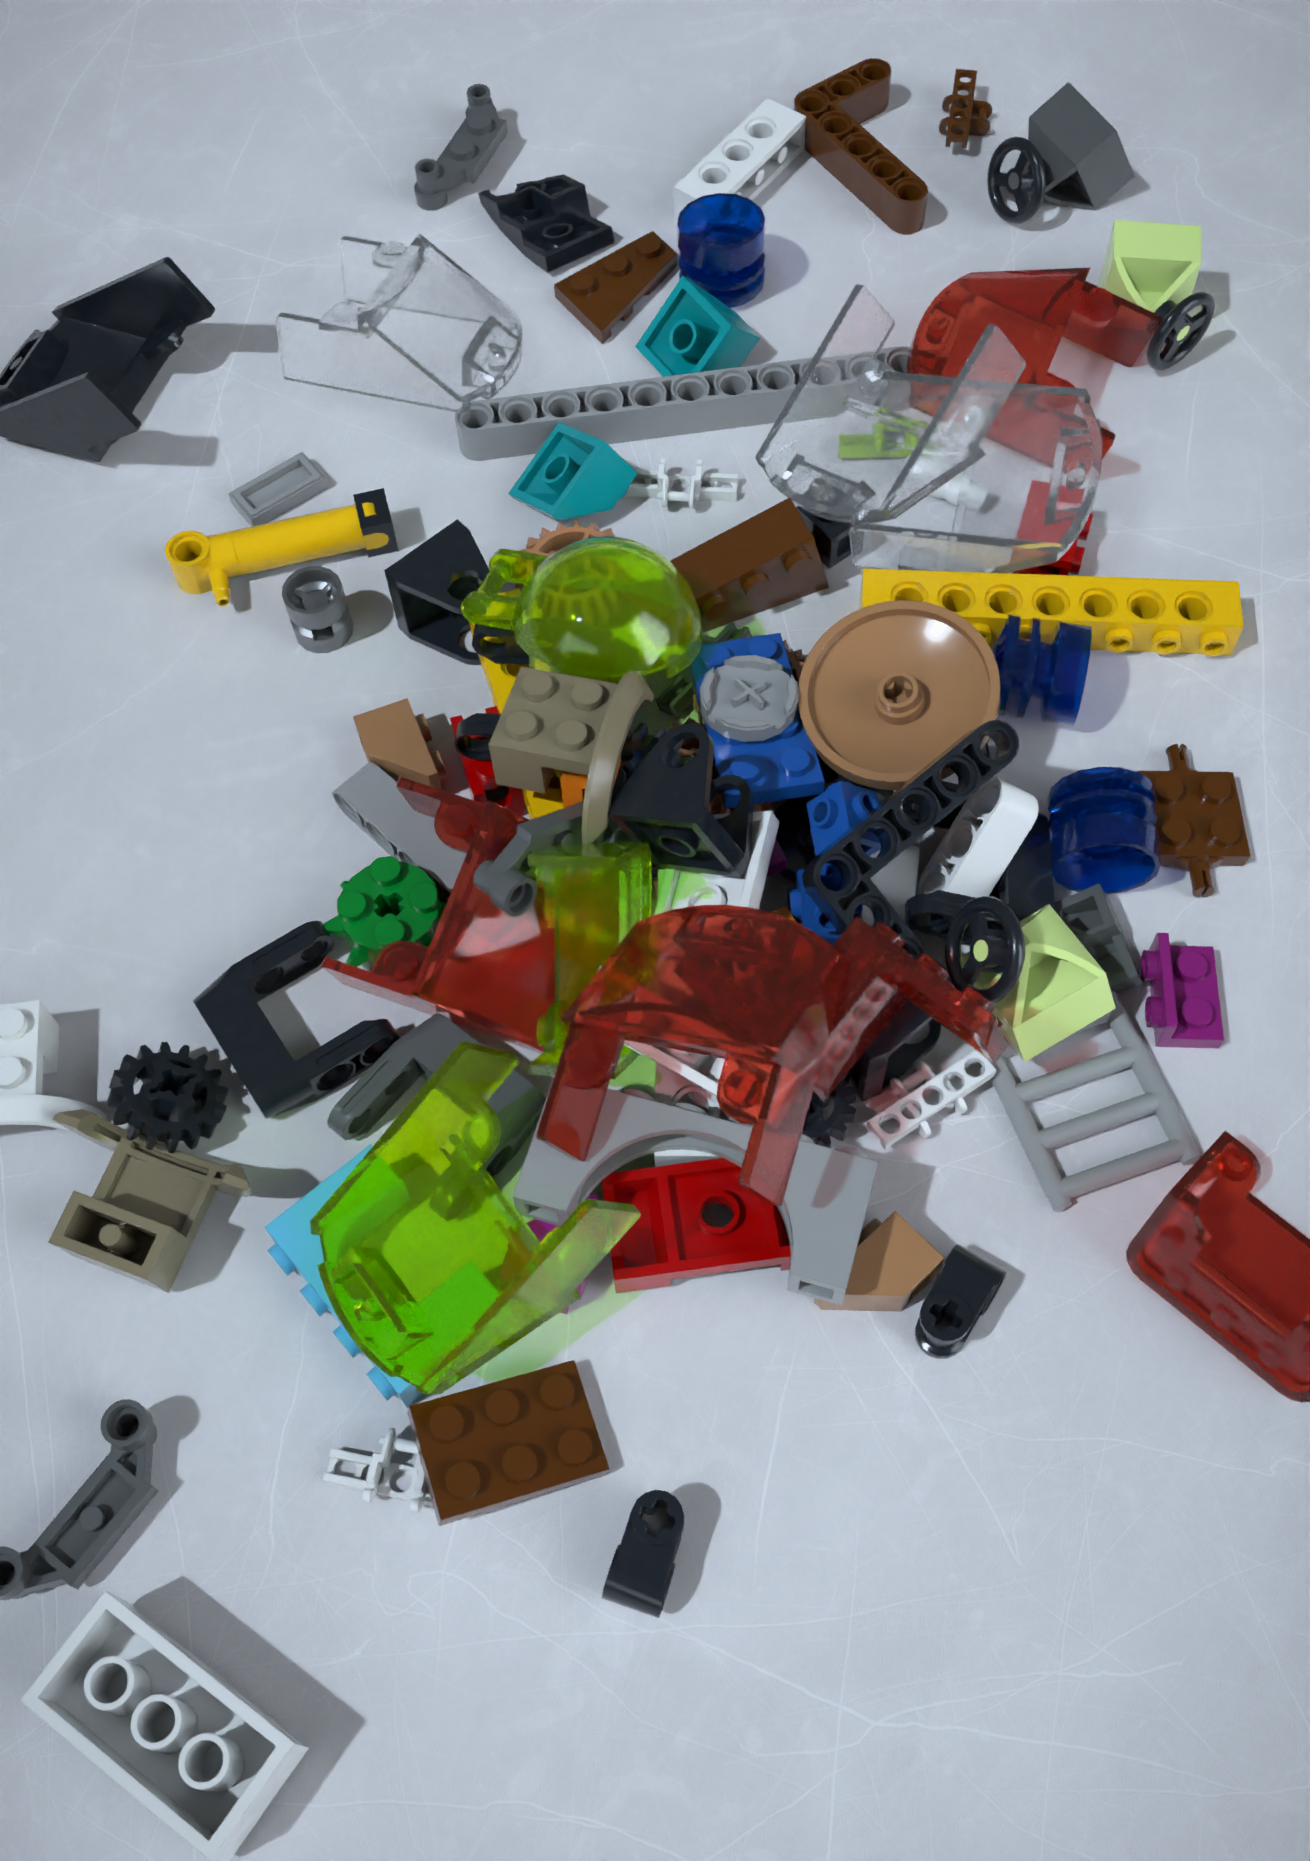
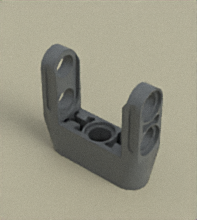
[327,1013,546,1223]

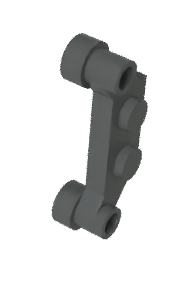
[414,84,507,211]
[473,801,646,917]
[0,1399,159,1600]

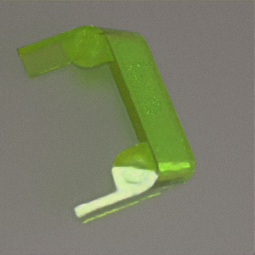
[528,842,652,1079]

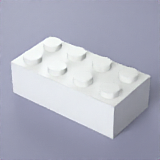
[20,1591,309,1861]

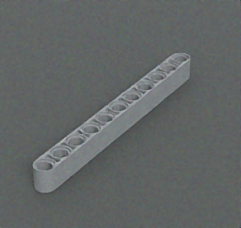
[455,346,923,461]

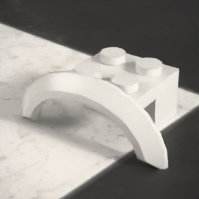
[0,1000,107,1134]

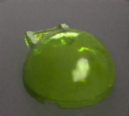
[461,536,703,684]

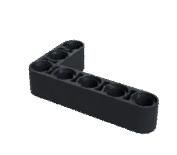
[802,720,1019,982]

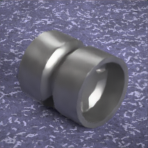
[282,566,353,653]

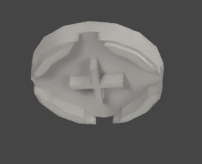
[700,655,799,742]

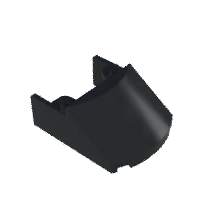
[0,257,215,462]

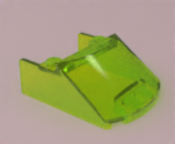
[310,1041,641,1395]

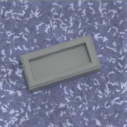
[228,452,328,526]

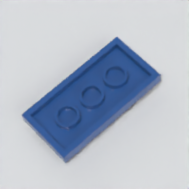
[687,633,825,809]

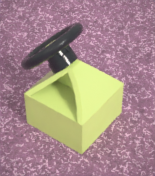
[1097,220,1215,370]
[945,896,1116,1062]

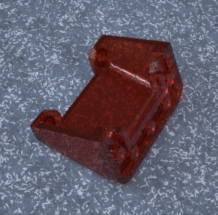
[1126,1131,1310,1403]

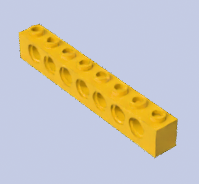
[859,568,1244,656]

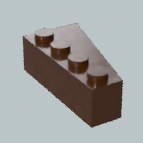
[625,497,829,649]

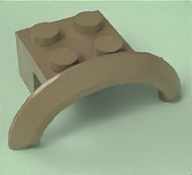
[489,667,654,845]
[48,1109,252,1293]

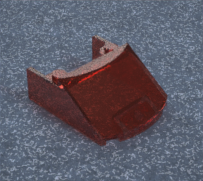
[907,268,1161,483]
[321,777,624,1056]
[536,905,848,1207]

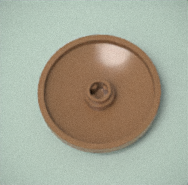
[798,600,1000,790]

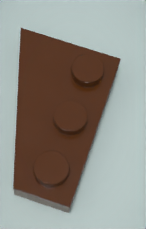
[554,231,677,344]

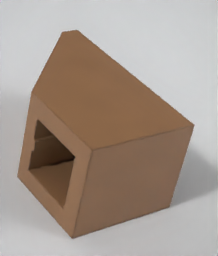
[353,698,447,802]
[814,1211,944,1312]

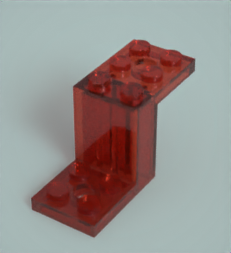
[673,917,1008,1102]

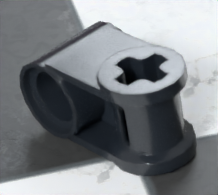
[915,1244,1007,1359]
[602,1490,684,1618]

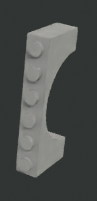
[512,1075,879,1306]

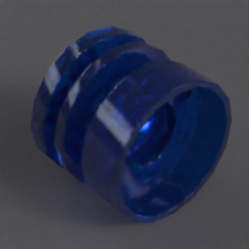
[677,193,765,308]
[993,614,1092,726]
[1047,767,1161,894]

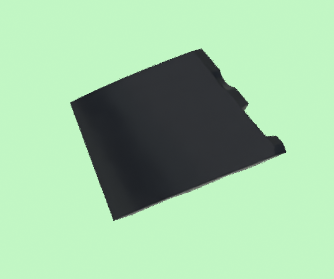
[478,174,615,272]

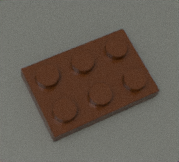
[408,1360,610,1526]

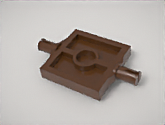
[1132,744,1251,898]

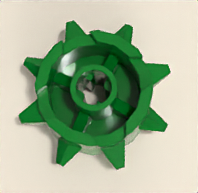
[324,856,463,983]

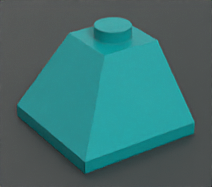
[635,276,761,377]
[508,422,638,521]

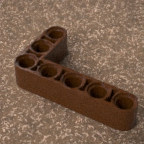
[794,58,928,235]

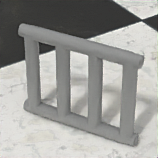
[974,991,1201,1212]

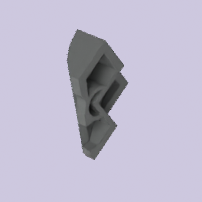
[1054,883,1144,994]

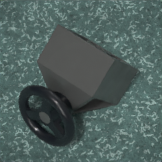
[987,82,1135,224]

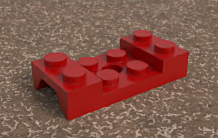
[601,1158,791,1293]

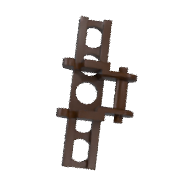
[939,69,992,149]

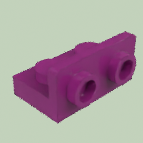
[1141,932,1224,1049]

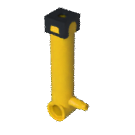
[165,488,399,606]

